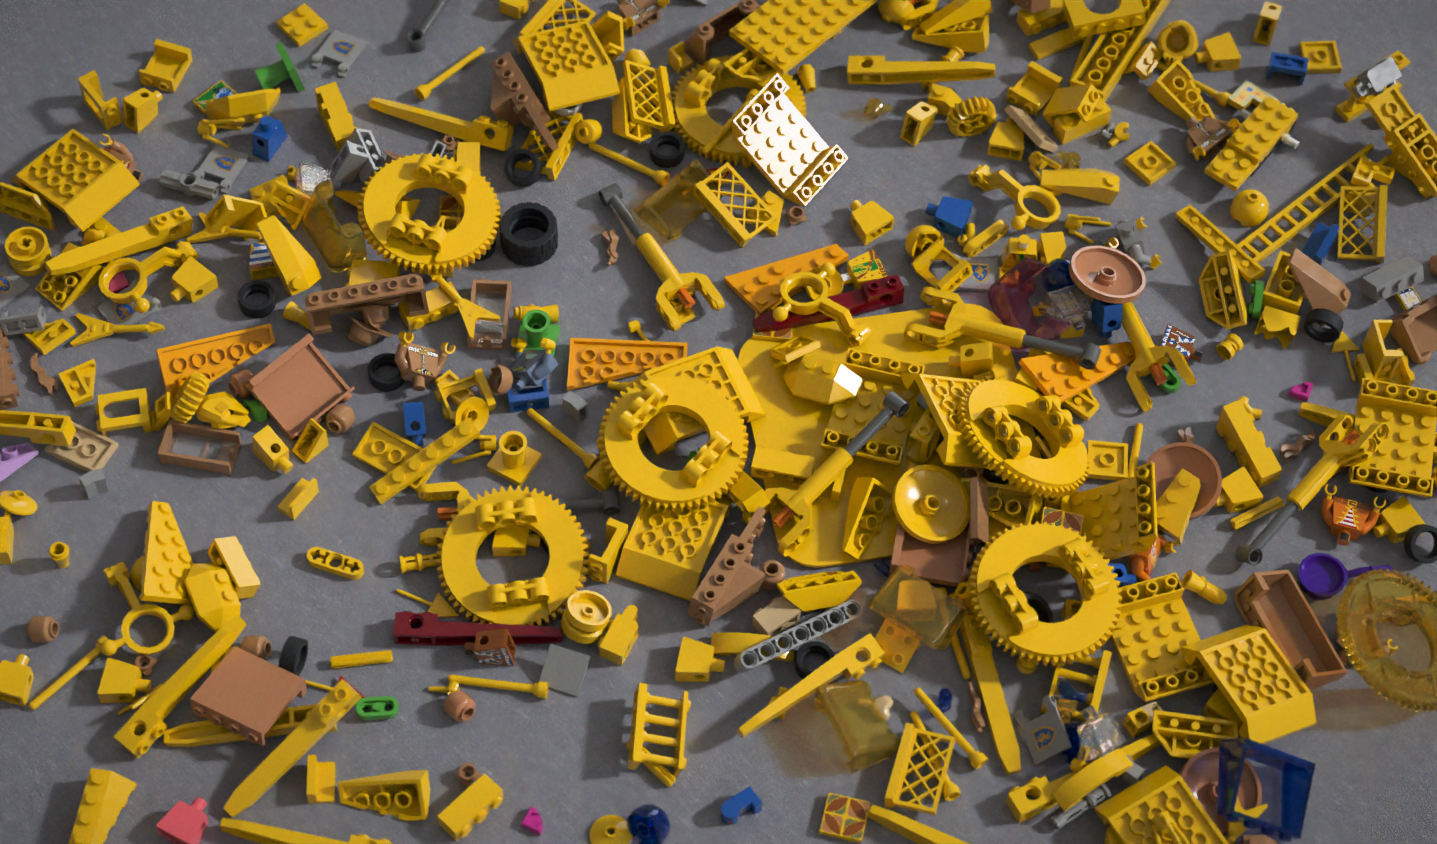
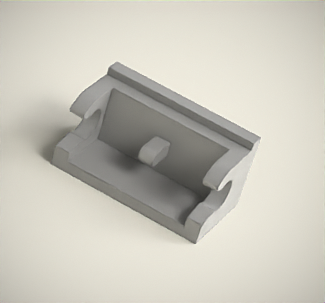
[329,140,369,184]
[0,306,46,336]

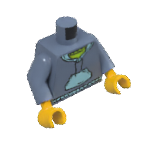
[511,337,559,391]

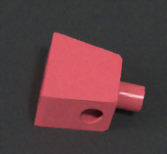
[156,797,208,844]

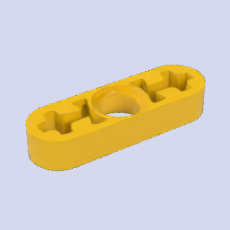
[963,219,1009,257]
[307,547,364,580]

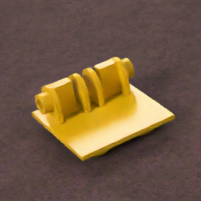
[875,617,923,673]

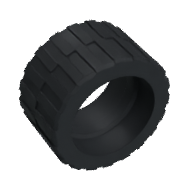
[500,202,558,266]

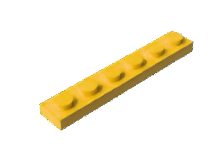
[1175,204,1265,284]
[369,417,481,505]

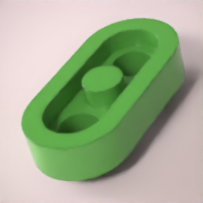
[1247,280,1264,319]
[1149,363,1181,393]
[356,696,399,720]

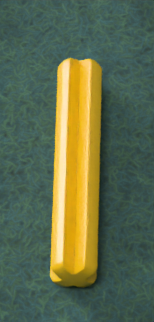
[1230,496,1284,530]
[330,650,393,669]
[626,740,676,787]

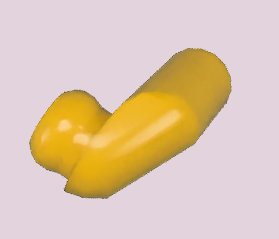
[957,223,976,247]

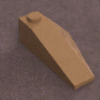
[1287,248,1351,326]

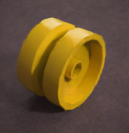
[5,227,52,276]
[561,590,612,644]

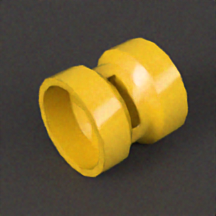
[1216,333,1244,360]

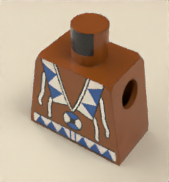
[1159,324,1204,367]
[465,629,516,666]

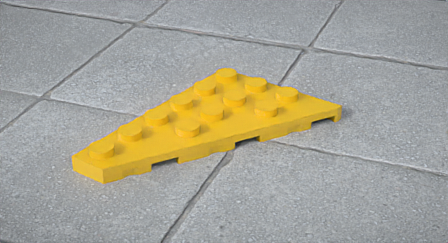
[139,501,193,605]

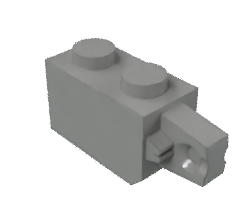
[1352,56,1402,98]

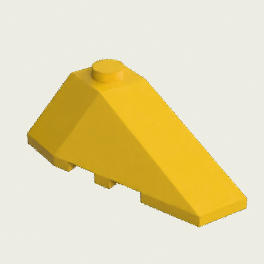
[919,0,992,34]
[1146,59,1216,121]
[1040,168,1119,205]
[256,215,322,296]
[842,477,894,560]
[960,477,1043,528]
[338,770,430,821]

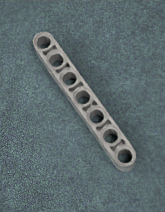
[734,600,862,673]

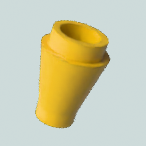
[797,64,816,93]
[48,542,69,568]

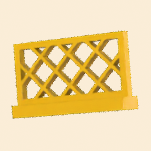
[519,0,596,36]
[623,60,676,133]
[514,110,583,181]
[692,162,778,248]
[1337,185,1388,263]
[885,723,956,815]

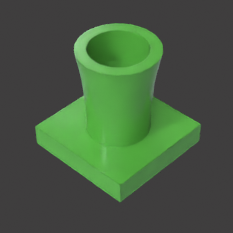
[254,42,305,92]
[514,310,560,357]

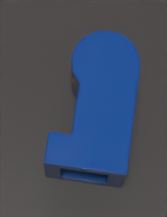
[721,786,762,825]

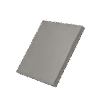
[539,644,590,696]

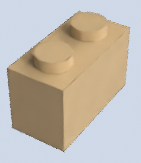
[752,596,801,636]

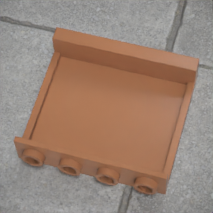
[245,333,355,441]
[889,519,974,587]
[190,646,307,746]

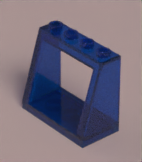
[1217,738,1316,842]

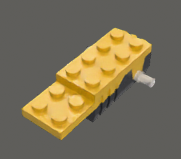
[1204,96,1299,192]

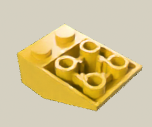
[35,242,105,311]

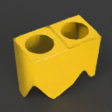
[1254,305,1301,349]

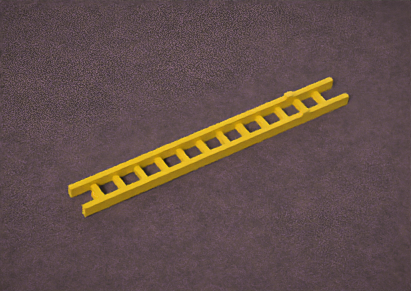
[1237,143,1390,278]

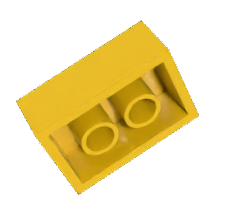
[1262,250,1304,315]

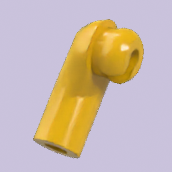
[82,229,104,246]
[1238,396,1262,419]

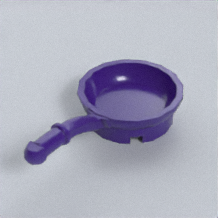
[1298,553,1392,600]

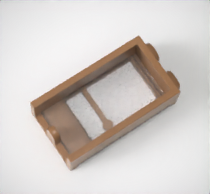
[467,279,512,350]
[156,420,242,476]

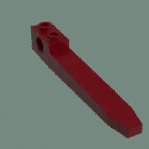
[753,274,904,333]
[393,611,563,646]

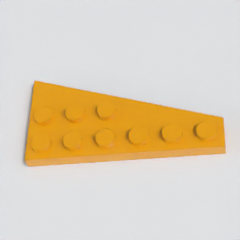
[724,244,849,314]
[155,323,275,403]
[567,338,688,391]
[1018,341,1137,404]

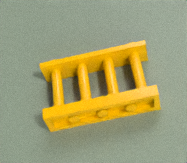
[1335,50,1411,122]
[1040,650,1112,727]
[627,683,691,777]

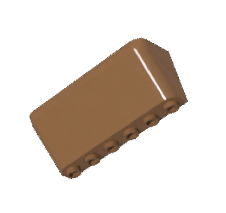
[305,274,429,335]
[1234,570,1348,690]

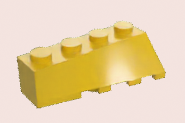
[69,768,137,844]

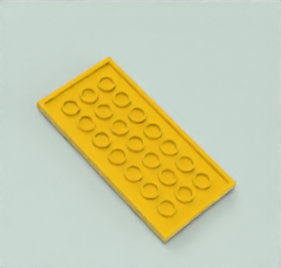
[729,0,878,75]

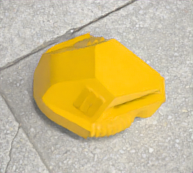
[1157,20,1199,66]
[196,392,251,429]

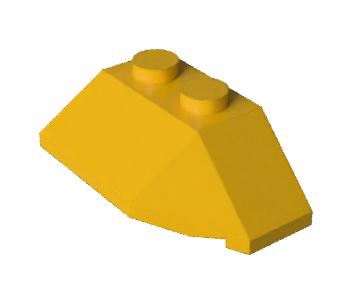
[723,48,778,83]
[611,77,652,143]
[205,88,281,126]
[0,182,55,231]
[1198,250,1247,330]
[783,355,863,405]
[184,563,241,633]
[777,571,862,612]
[1152,710,1238,760]

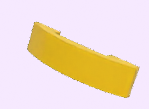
[711,632,794,662]
[1051,748,1133,812]

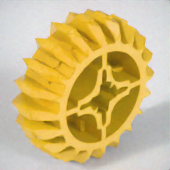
[946,96,997,138]
[170,371,210,423]

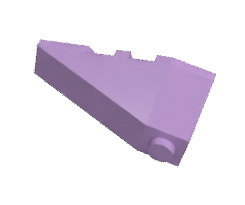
[0,442,39,482]

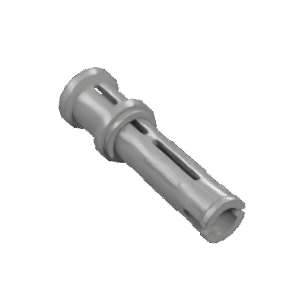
[1050,783,1111,830]

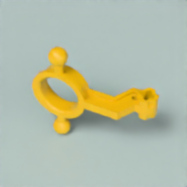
[968,165,1062,231]
[98,241,199,313]
[773,262,871,347]
[100,561,195,656]

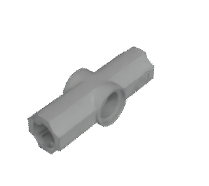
[159,170,219,200]

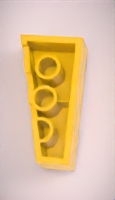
[1216,398,1282,488]

